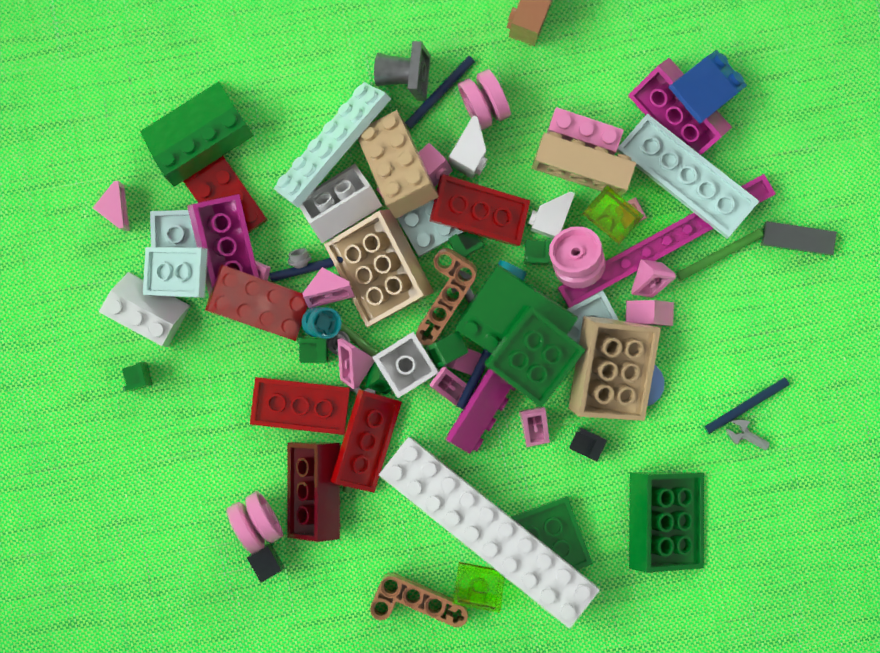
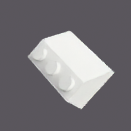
[300,164,382,243]
[99,272,191,347]

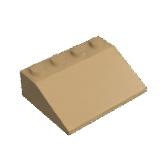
[324,209,434,327]
[568,316,661,421]

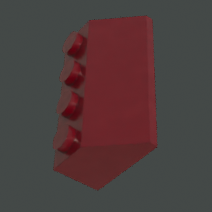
[287,442,340,542]

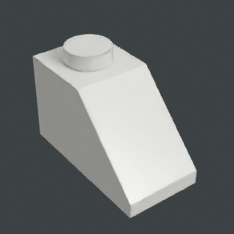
[528,191,575,239]

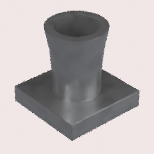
[374,41,431,101]

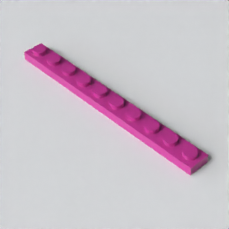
[557,174,775,308]

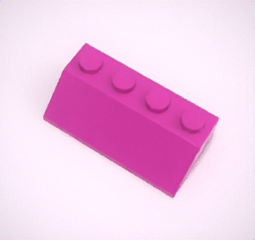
[628,58,732,155]
[187,194,259,297]
[446,368,516,454]

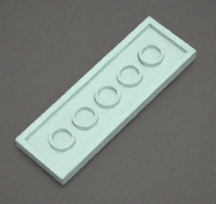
[273,82,391,208]
[617,113,759,239]

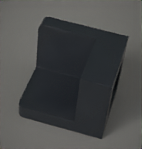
[569,427,607,462]
[247,543,285,582]

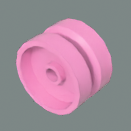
[458,69,511,131]
[549,227,606,288]
[227,491,283,554]

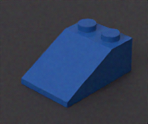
[668,50,747,124]

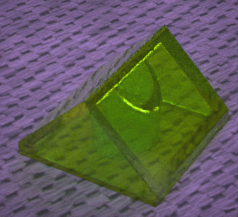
[583,185,644,244]
[452,562,505,613]

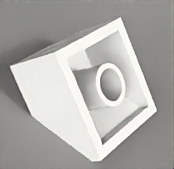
[449,115,488,179]
[372,332,439,398]

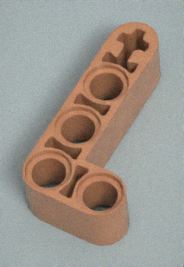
[416,248,477,345]
[370,572,468,627]

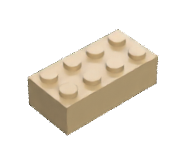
[358,110,439,218]
[531,132,636,197]

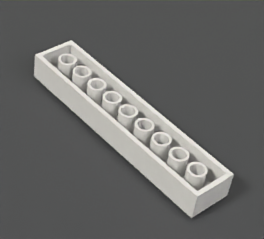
[379,437,600,629]

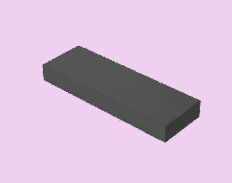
[761,221,837,256]

